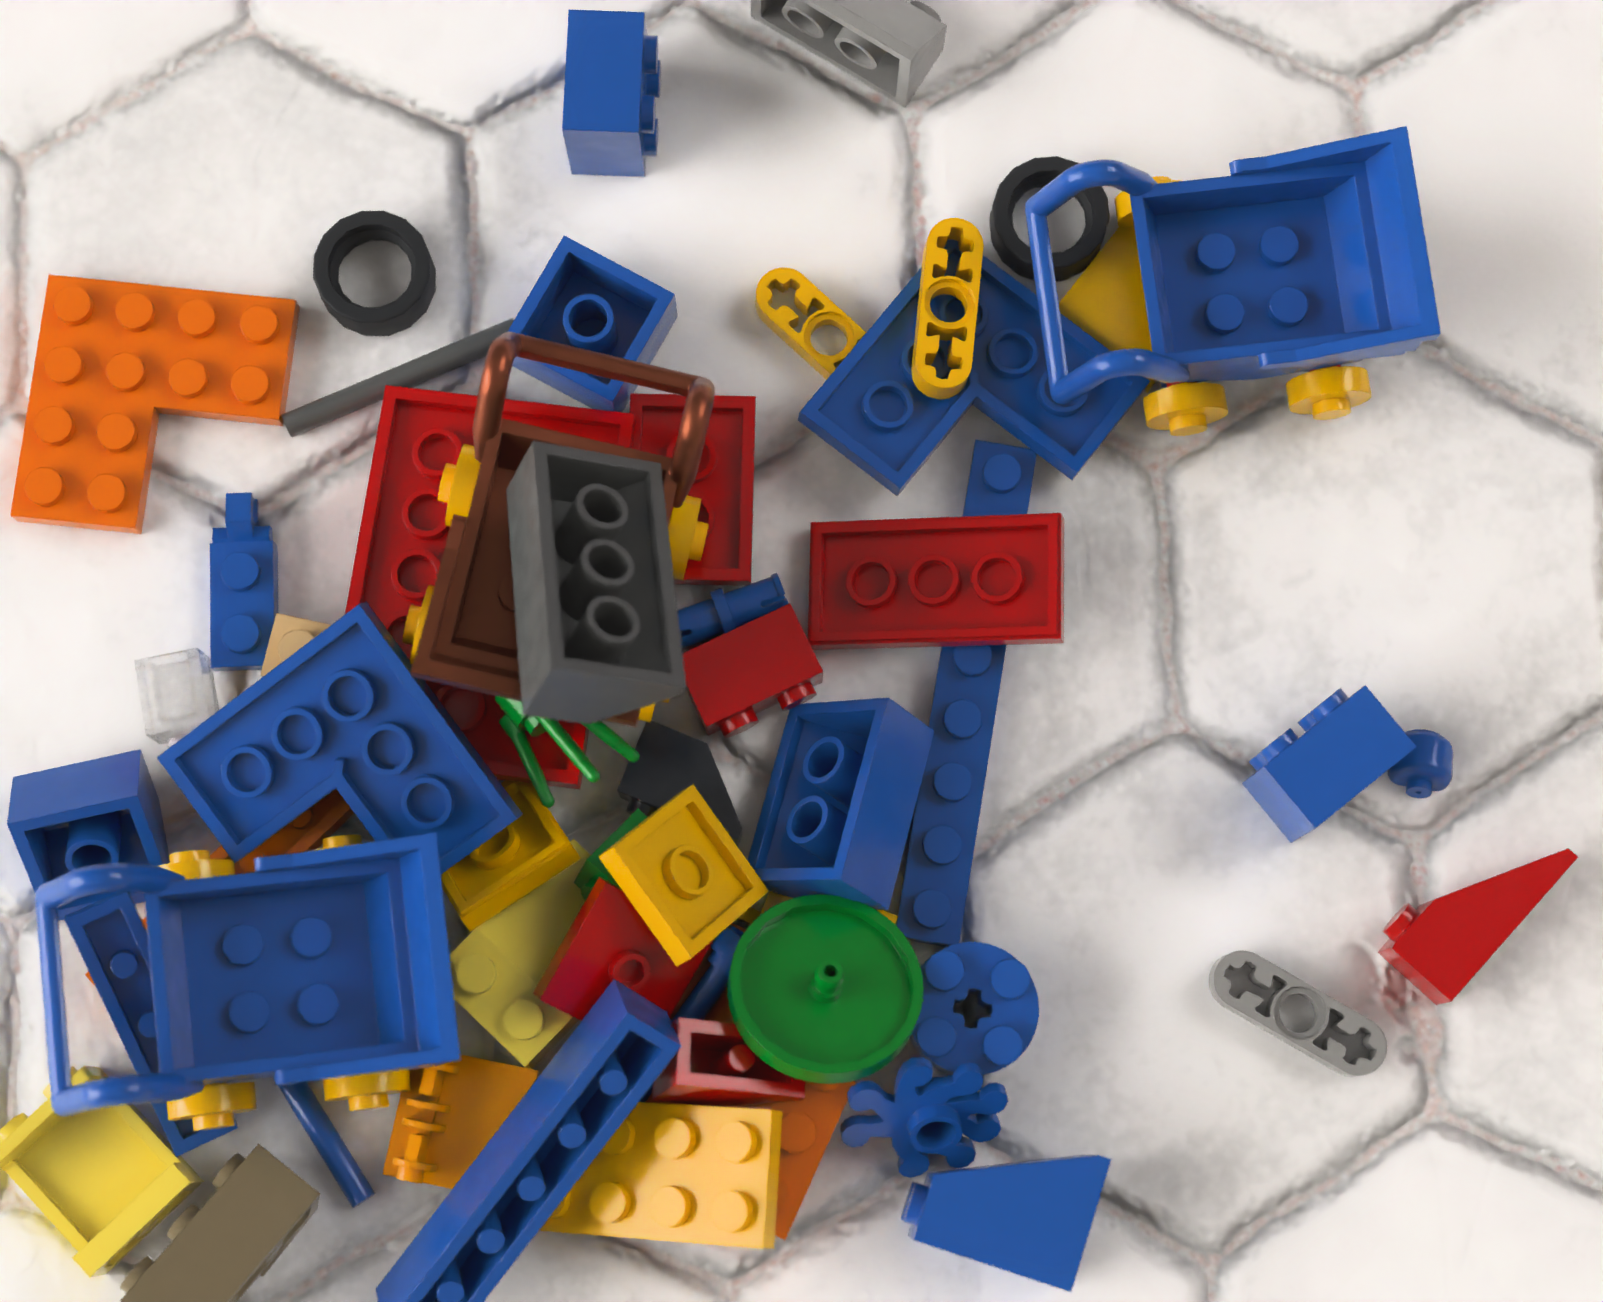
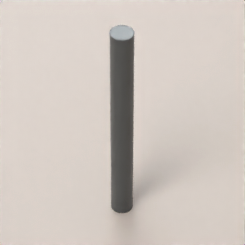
[282,318,514,438]

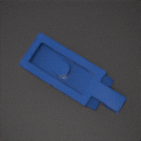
[210,492,278,672]

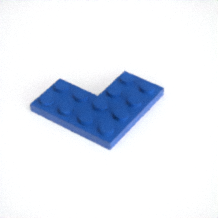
[798,239,1150,496]
[157,602,523,874]

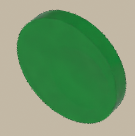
[727,894,924,1084]

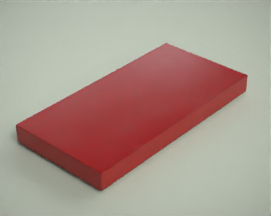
[808,513,1064,650]

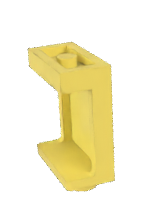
[0,1066,204,1278]

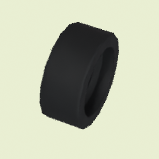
[989,156,1110,281]
[313,211,436,336]

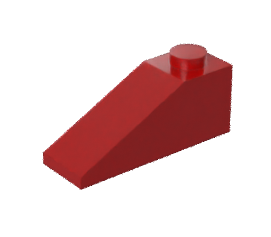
[1378,848,1578,1005]

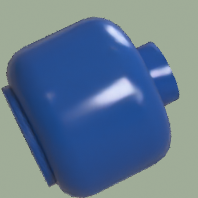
[1388,729,1454,798]

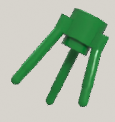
[495,696,640,808]

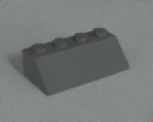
[506,441,686,724]

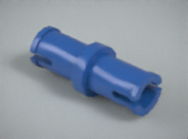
[677,573,789,649]

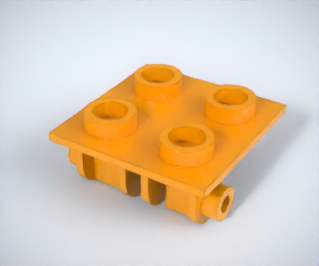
[382,1054,539,1189]

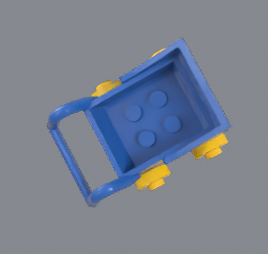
[1025,126,1441,436]
[35,833,461,1131]

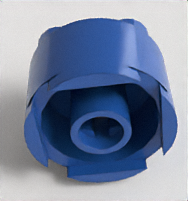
[910,942,1039,1075]

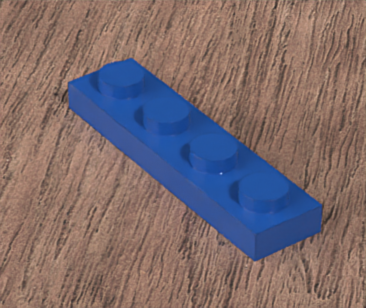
[64,892,238,1157]

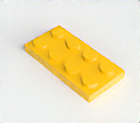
[539,1102,783,1249]

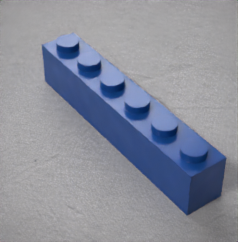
[376,979,681,1302]

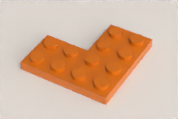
[10,274,300,534]

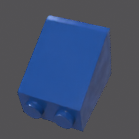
[900,1154,1111,1292]

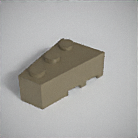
[120,1144,320,1302]

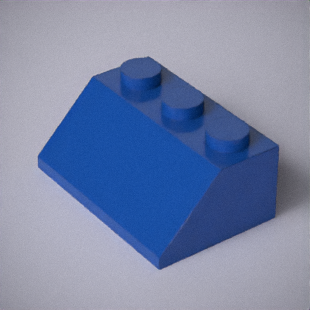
[748,697,934,910]

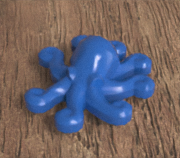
[840,1057,1008,1178]

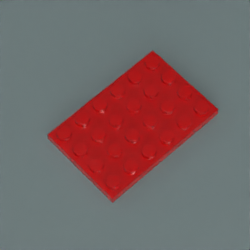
[345,385,636,790]

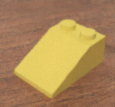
[449,839,590,1069]

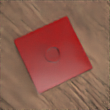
[533,877,714,1021]

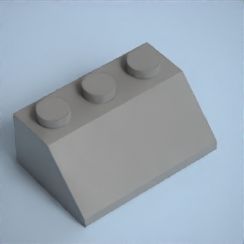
[751,0,947,108]

